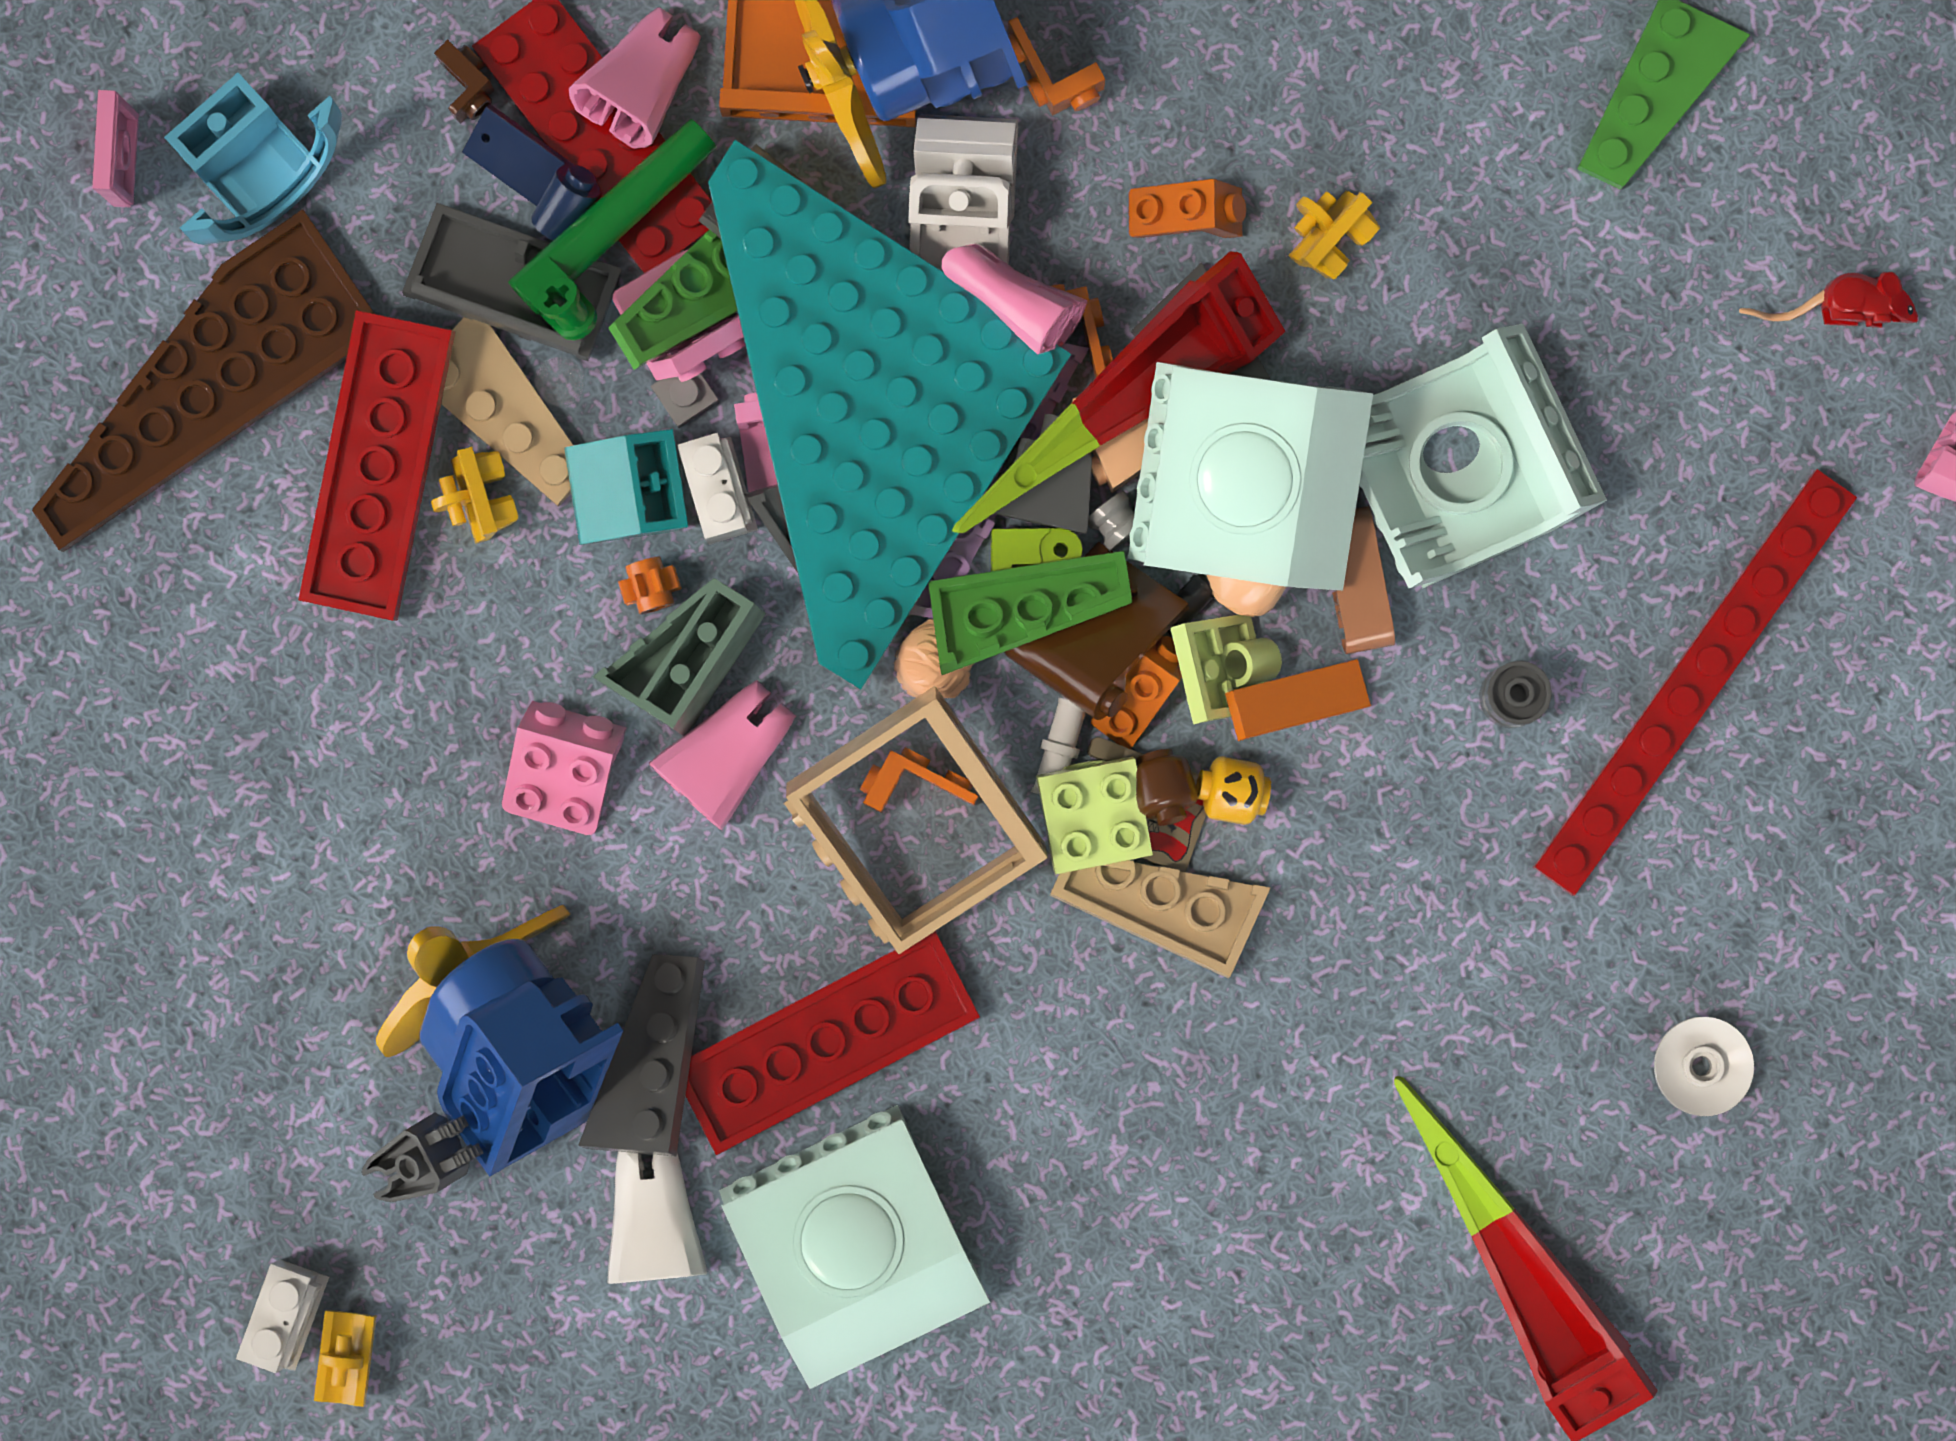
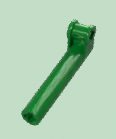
[508,119,717,341]

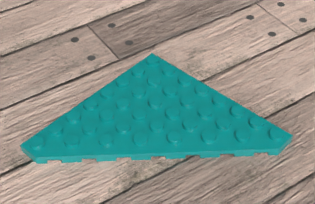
[708,140,1071,690]

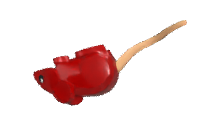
[1739,272,1918,328]

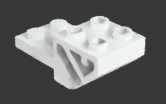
[908,114,1018,272]

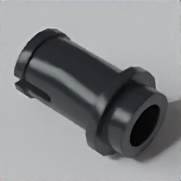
[1167,574,1215,636]

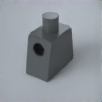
[994,413,1092,534]

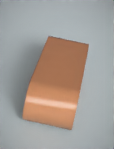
[1332,506,1395,654]

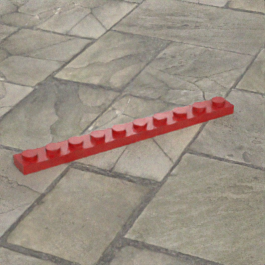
[1533,469,1857,896]

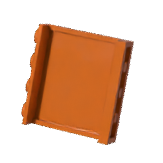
[719,0,917,128]

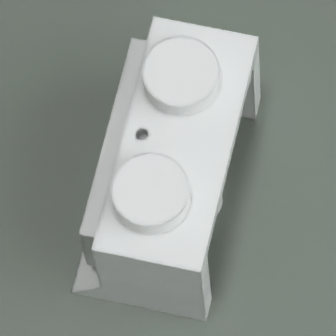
[677,433,758,545]
[236,1259,329,1373]

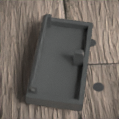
[402,203,622,361]

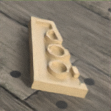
[441,317,573,507]
[1049,860,1270,978]

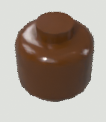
[1135,749,1198,826]

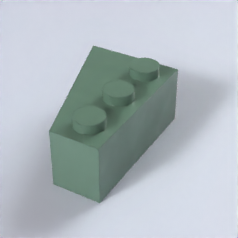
[593,578,766,736]

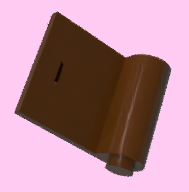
[1004,542,1189,720]

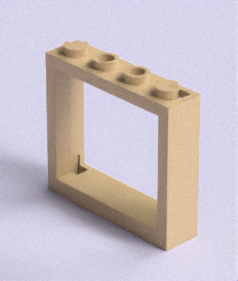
[784,686,1048,954]

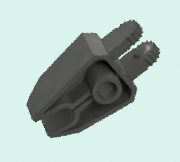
[361,1112,483,1203]

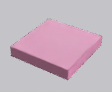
[92,90,139,207]

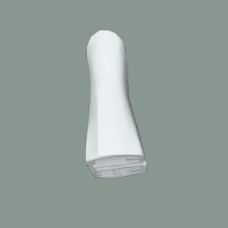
[607,1152,707,1284]

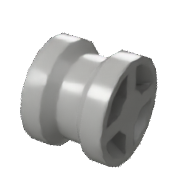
[1088,491,1135,552]

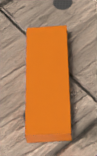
[1225,659,1371,741]

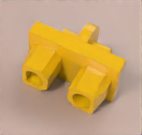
[1288,191,1380,279]
[431,447,518,544]
[314,1310,377,1407]

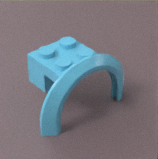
[164,73,342,245]

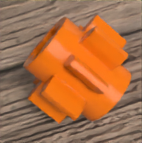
[618,556,682,615]

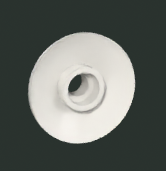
[1654,1017,1754,1116]

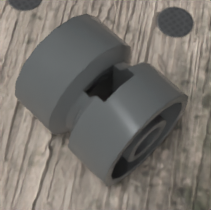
[1479,661,1552,729]

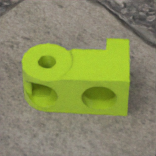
[990,528,1083,572]

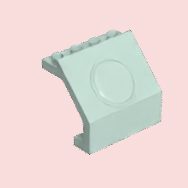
[1359,324,1607,588]
[1128,362,1373,591]
[719,1105,990,1389]

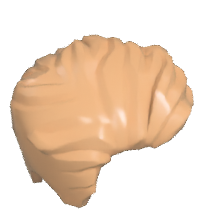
[1207,575,1286,617]
[894,619,975,699]

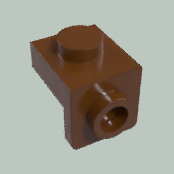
[434,39,494,124]

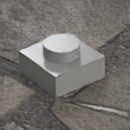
[651,373,719,428]

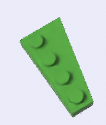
[1577,0,1750,190]
[608,230,738,370]
[928,551,1132,675]

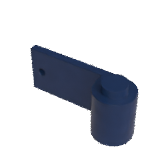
[462,104,601,240]

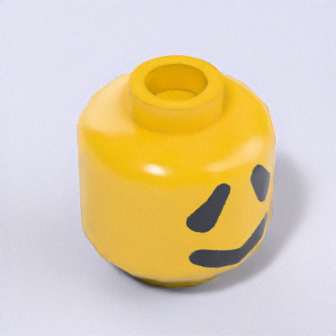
[1196,756,1271,825]

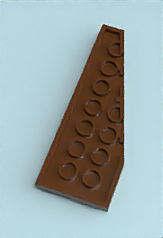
[32,209,375,552]

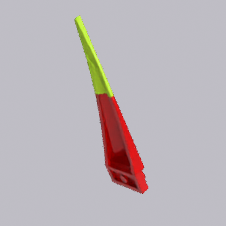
[952,251,1286,533]
[1394,1076,1658,1441]

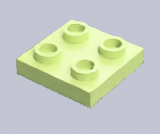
[1171,615,1282,724]
[1036,756,1153,874]

